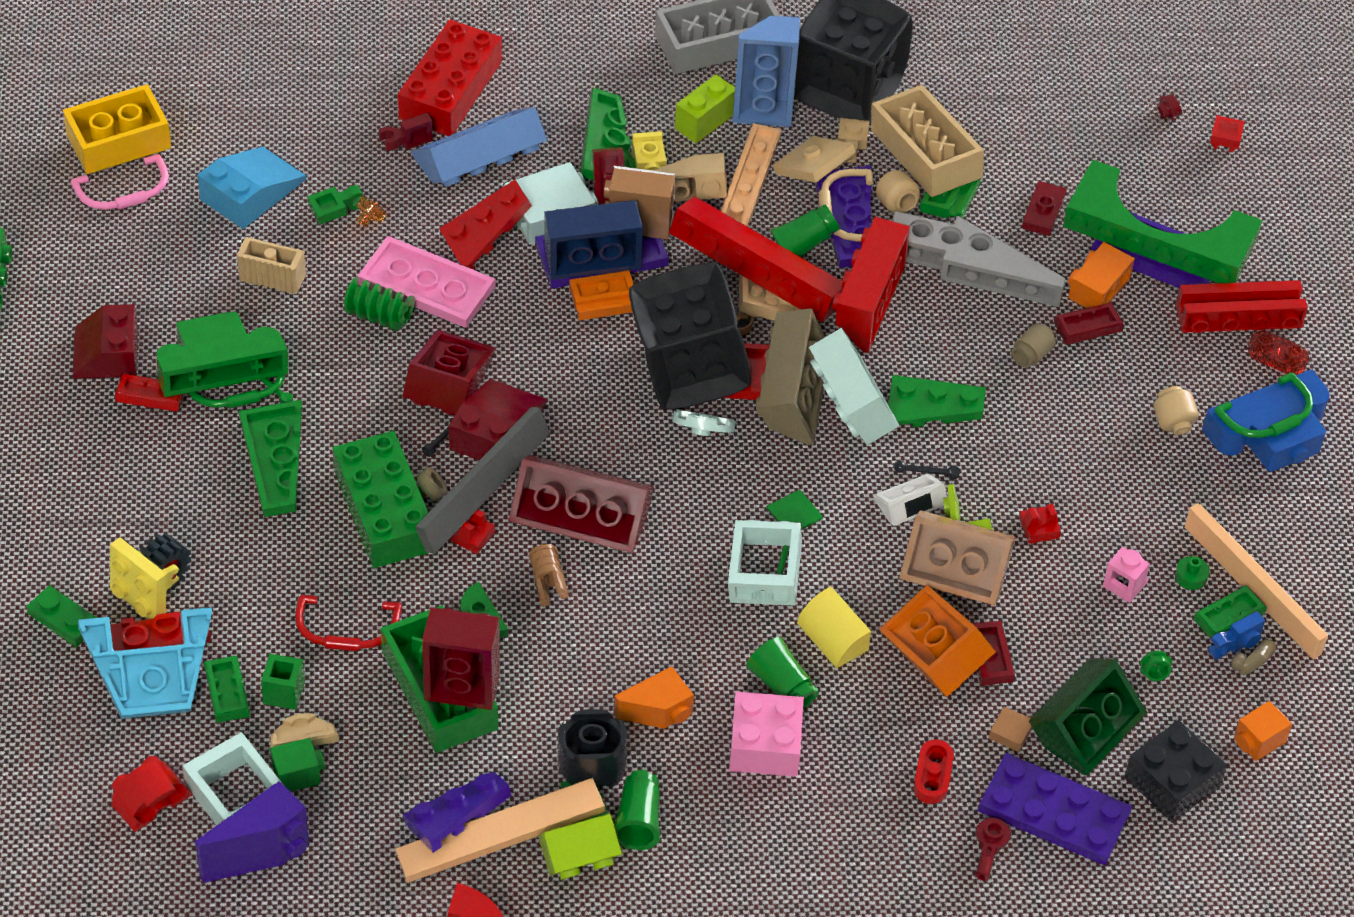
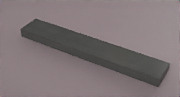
[415,407,550,554]

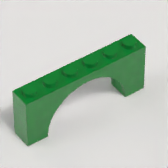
[1063,159,1263,283]

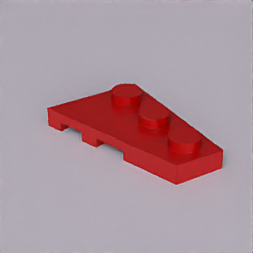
[439,179,532,270]
[110,612,212,651]

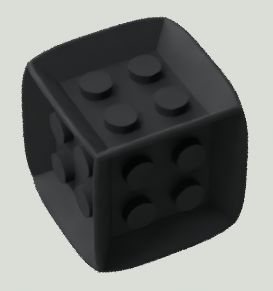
[794,0,913,124]
[629,263,751,409]

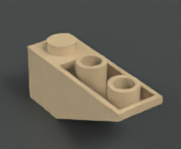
[653,153,727,202]

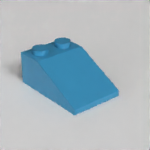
[197,147,306,229]

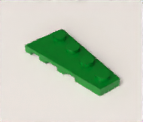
[239,399,302,518]

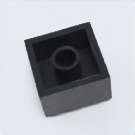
[1124,720,1227,823]

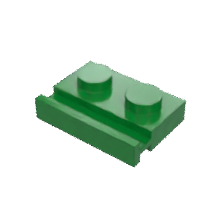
[920,179,981,219]

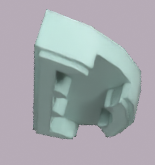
[672,409,736,436]

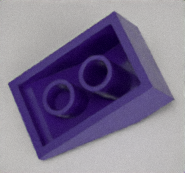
[195,781,309,883]

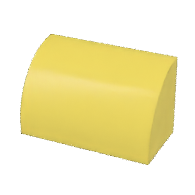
[797,586,871,669]

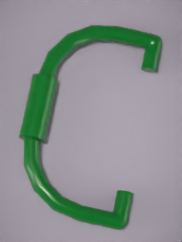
[1214,373,1313,438]
[189,375,285,409]

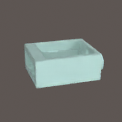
[728,520,802,606]
[182,732,282,825]

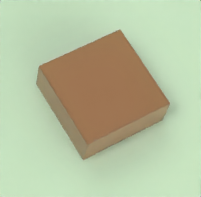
[989,706,1033,752]

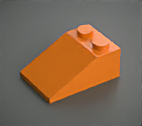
[879,585,996,697]

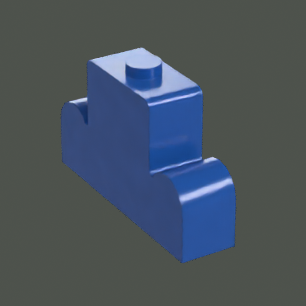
[1202,369,1330,472]

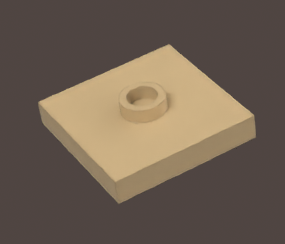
[772,136,856,183]

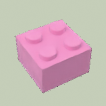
[729,692,804,777]

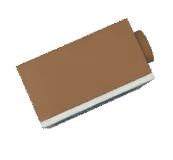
[604,166,675,240]

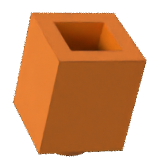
[1234,700,1292,761]

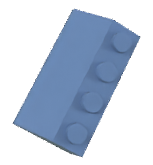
[733,16,800,127]
[411,107,547,186]

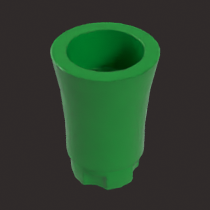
[770,204,840,258]
[746,637,819,710]
[614,770,660,850]

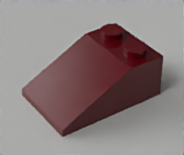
[402,330,496,415]
[449,379,547,460]

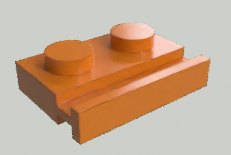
[569,271,633,321]

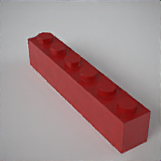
[668,196,843,322]

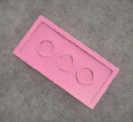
[357,236,496,328]

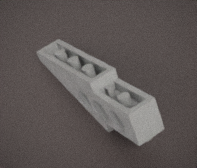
[892,211,1065,307]

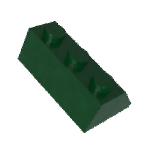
[1029,659,1147,775]

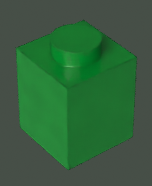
[261,654,305,710]
[270,738,325,792]

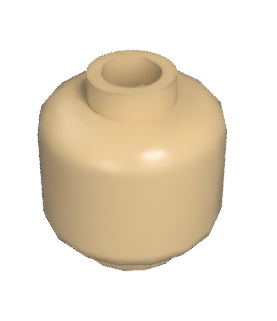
[876,170,920,213]
[1153,386,1199,435]

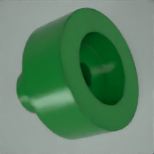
[1175,556,1209,590]

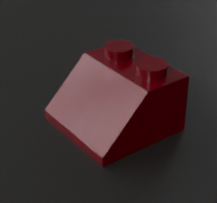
[73,304,138,379]

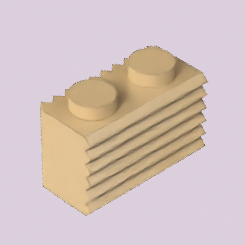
[237,237,307,295]

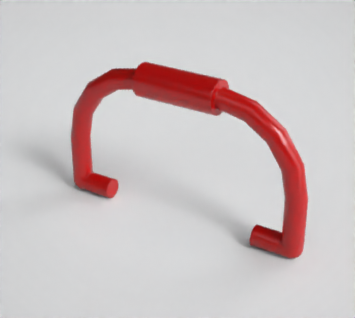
[295,595,402,651]

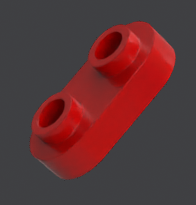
[913,739,954,804]

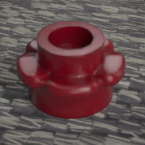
[1157,93,1182,122]

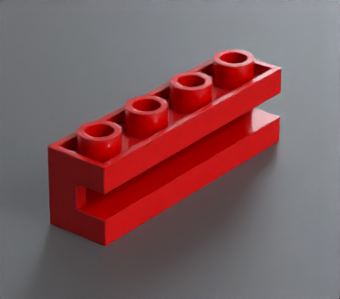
[1176,280,1308,333]

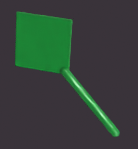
[766,489,823,575]

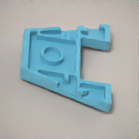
[78,607,212,719]

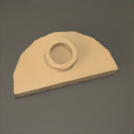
[270,713,339,748]

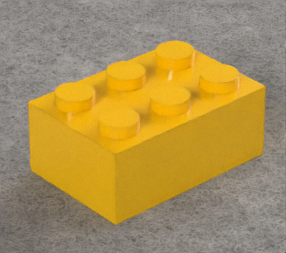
[63,84,172,175]

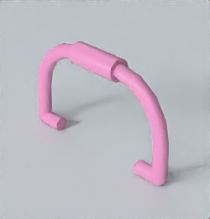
[71,154,169,210]

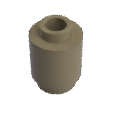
[1011,323,1056,368]

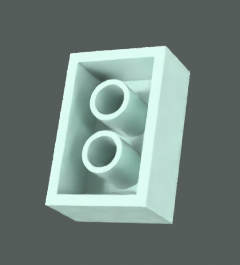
[809,328,900,445]

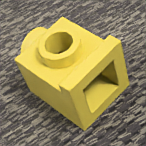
[632,131,667,171]

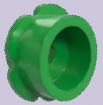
[1140,651,1172,681]

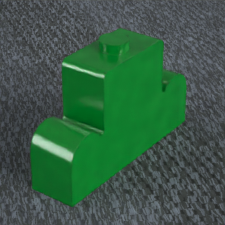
[156,311,288,397]

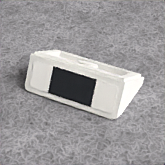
[873,474,947,526]

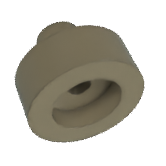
[417,467,448,501]

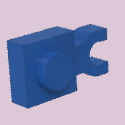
[1208,611,1265,660]

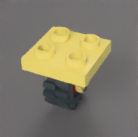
[110,534,191,619]

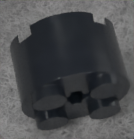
[558,709,627,787]

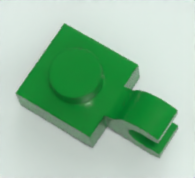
[307,185,364,225]

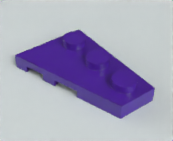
[402,772,512,853]

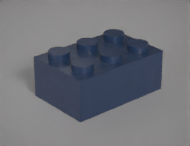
[544,200,643,280]

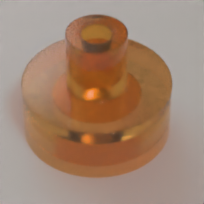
[356,195,388,227]

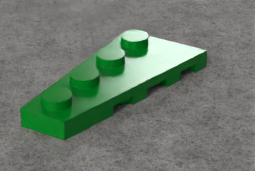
[580,87,636,181]

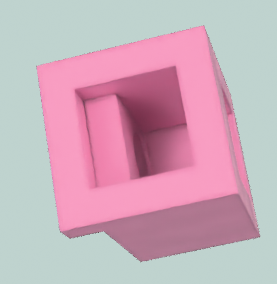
[1103,547,1150,603]

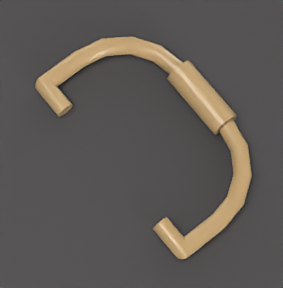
[818,169,873,242]

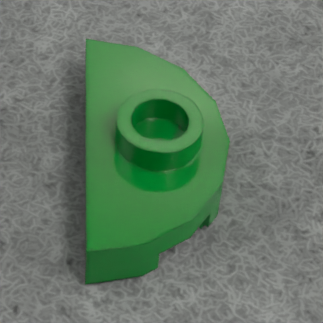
[460,581,508,638]

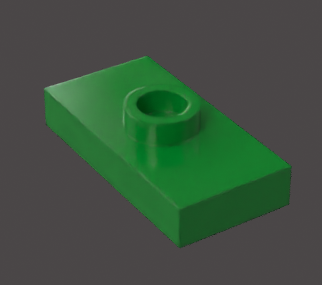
[1193,585,1267,639]
[204,656,250,723]

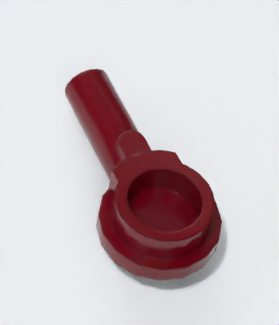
[975,818,1011,881]

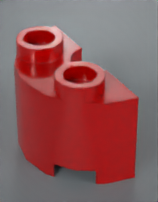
[111,756,192,832]

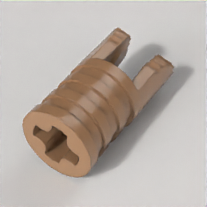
[529,544,569,607]

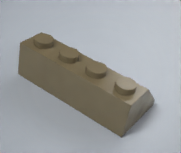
[756,308,825,445]

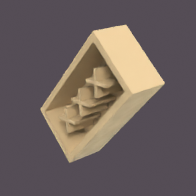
[871,85,984,197]

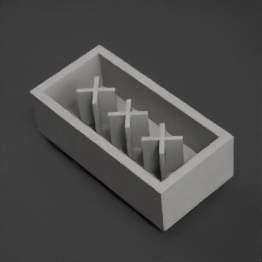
[655,0,780,74]

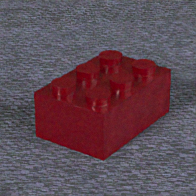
[422,607,500,710]

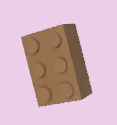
[899,510,1016,606]

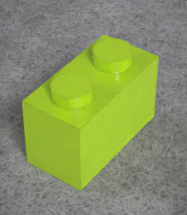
[675,74,735,144]
[538,814,622,880]

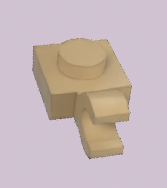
[838,118,869,163]

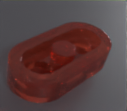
[1248,331,1309,375]

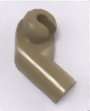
[1231,639,1276,675]

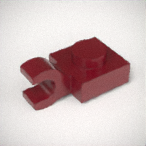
[379,113,433,151]

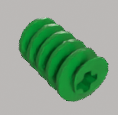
[344,277,415,331]

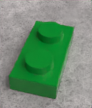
[26,585,97,648]

